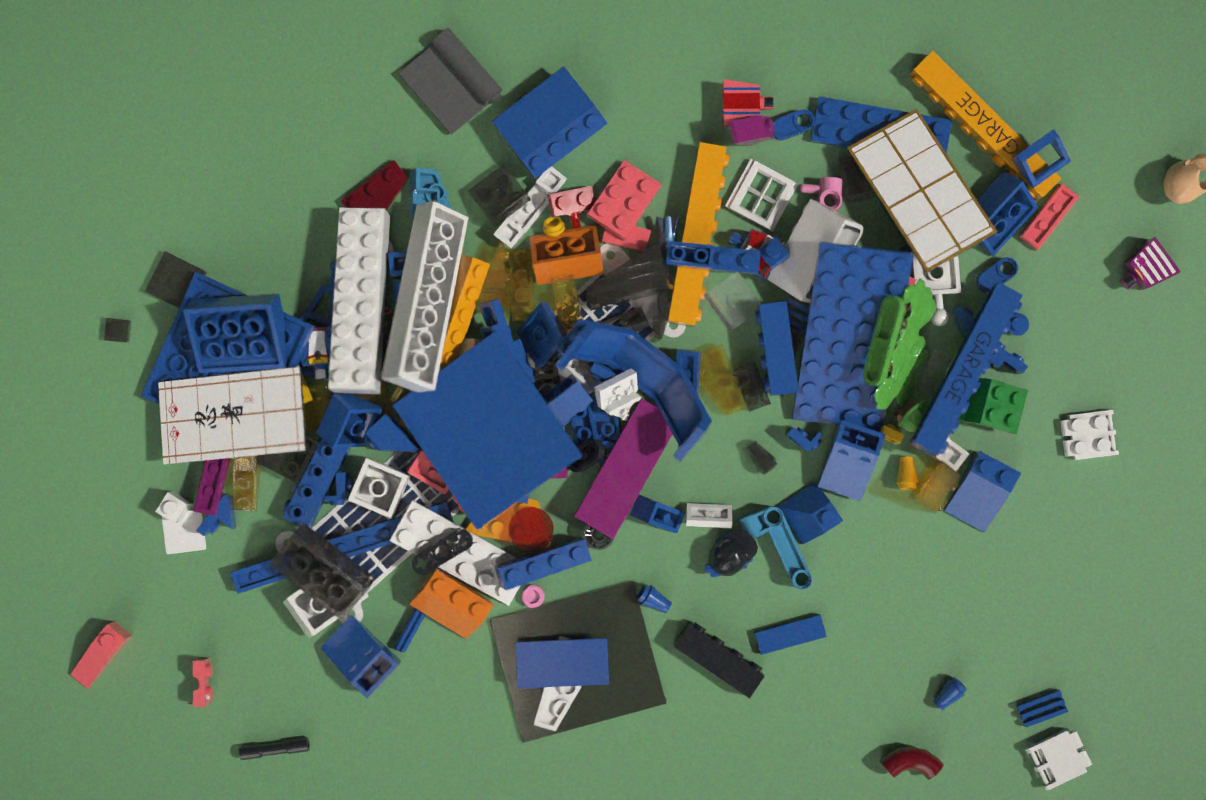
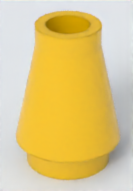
[896,456,919,490]

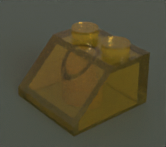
[909,460,960,514]

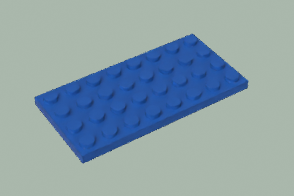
[792,241,913,430]

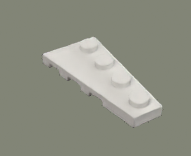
[534,636,582,731]

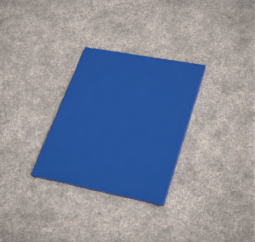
[393,331,583,530]

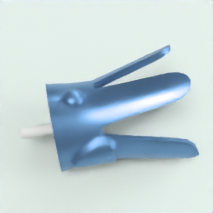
[656,216,680,250]

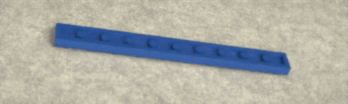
[230,501,454,594]

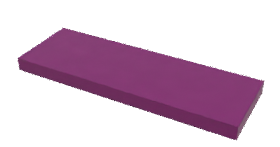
[573,398,673,539]

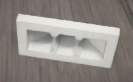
[558,359,602,393]

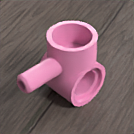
[801,177,843,211]

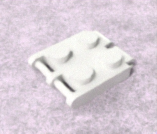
[1060,410,1119,460]
[1026,729,1092,791]

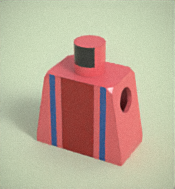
[722,79,773,127]

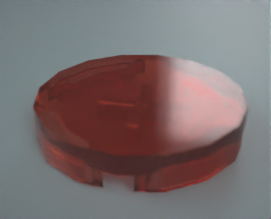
[508,507,554,552]

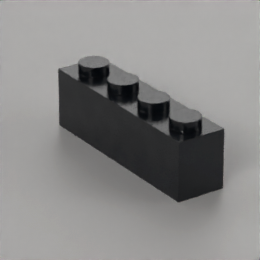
[673,622,765,699]

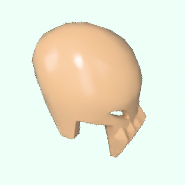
[1163,154,1206,205]

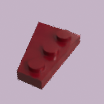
[341,160,409,211]

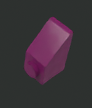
[729,115,775,146]

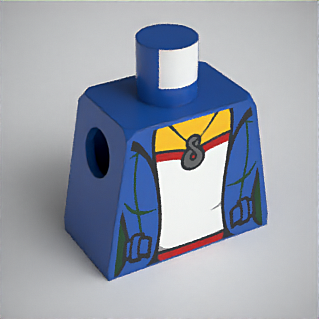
[301,327,332,380]

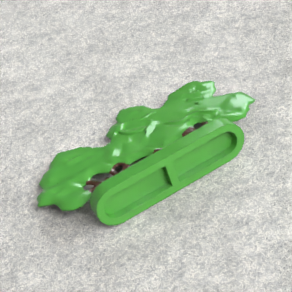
[863,278,936,410]

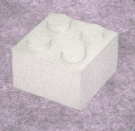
[348,458,411,518]

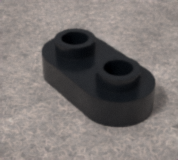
[568,439,605,472]

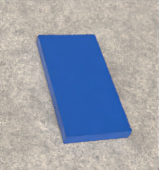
[516,638,609,689]

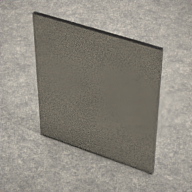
[490,581,667,743]

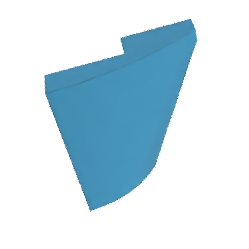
[410,167,456,216]

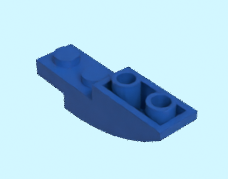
[666,241,761,274]
[479,299,535,383]
[952,306,1028,374]

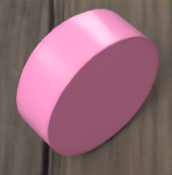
[522,585,545,608]

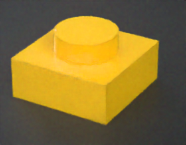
[878,424,904,445]

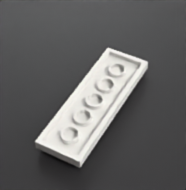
[389,500,520,606]

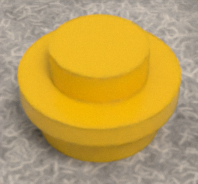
[542,216,565,237]

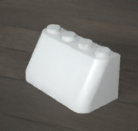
[767,199,863,303]

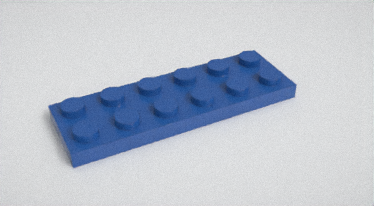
[810,96,952,153]

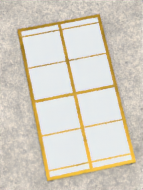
[846,109,997,273]

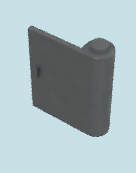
[398,28,503,135]

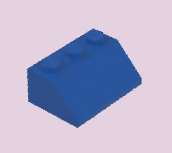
[977,171,1038,256]

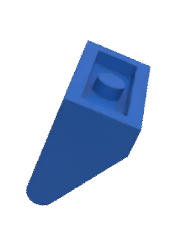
[1011,129,1071,188]

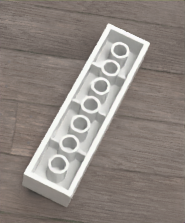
[381,201,468,392]
[328,208,390,394]

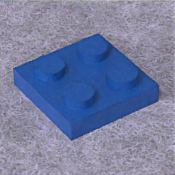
[516,302,567,367]

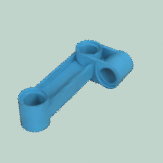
[738,506,813,590]

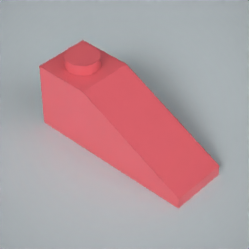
[70,621,132,689]

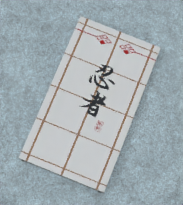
[158,367,307,465]

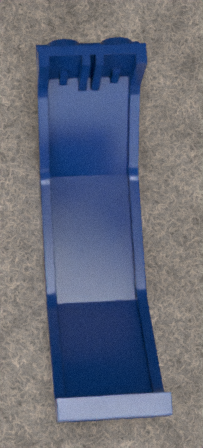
[555,319,712,462]

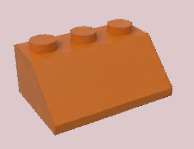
[530,225,604,285]
[409,567,494,639]

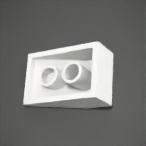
[283,560,369,639]

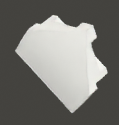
[595,368,641,421]

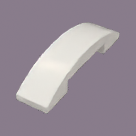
[493,166,567,249]

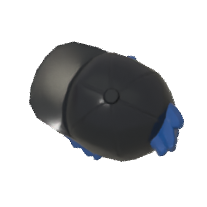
[704,529,758,577]

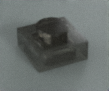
[104,318,131,343]

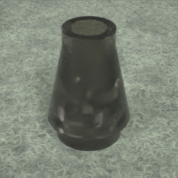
[746,441,778,475]

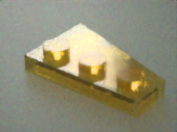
[699,344,748,416]

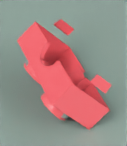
[186,658,213,707]

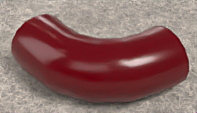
[879,746,944,780]

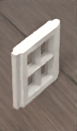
[725,159,798,232]

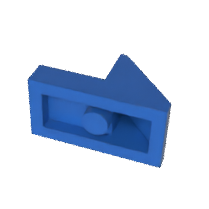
[196,494,236,536]

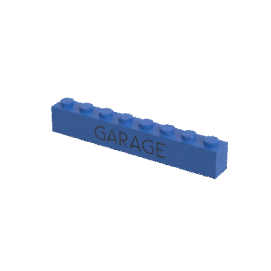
[909,282,1023,457]

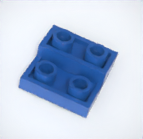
[571,397,622,447]

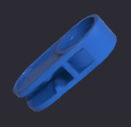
[773,109,815,141]
[976,257,1018,293]

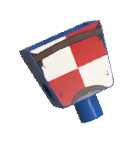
[728,229,786,281]

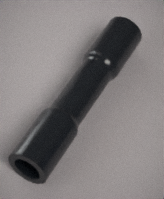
[239,738,310,760]

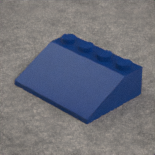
[492,66,608,179]
[183,294,286,373]

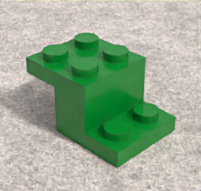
[958,378,1028,434]

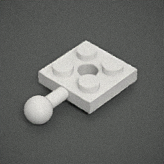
[911,251,961,326]

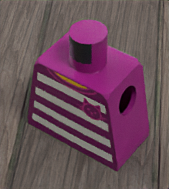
[1120,237,1181,290]

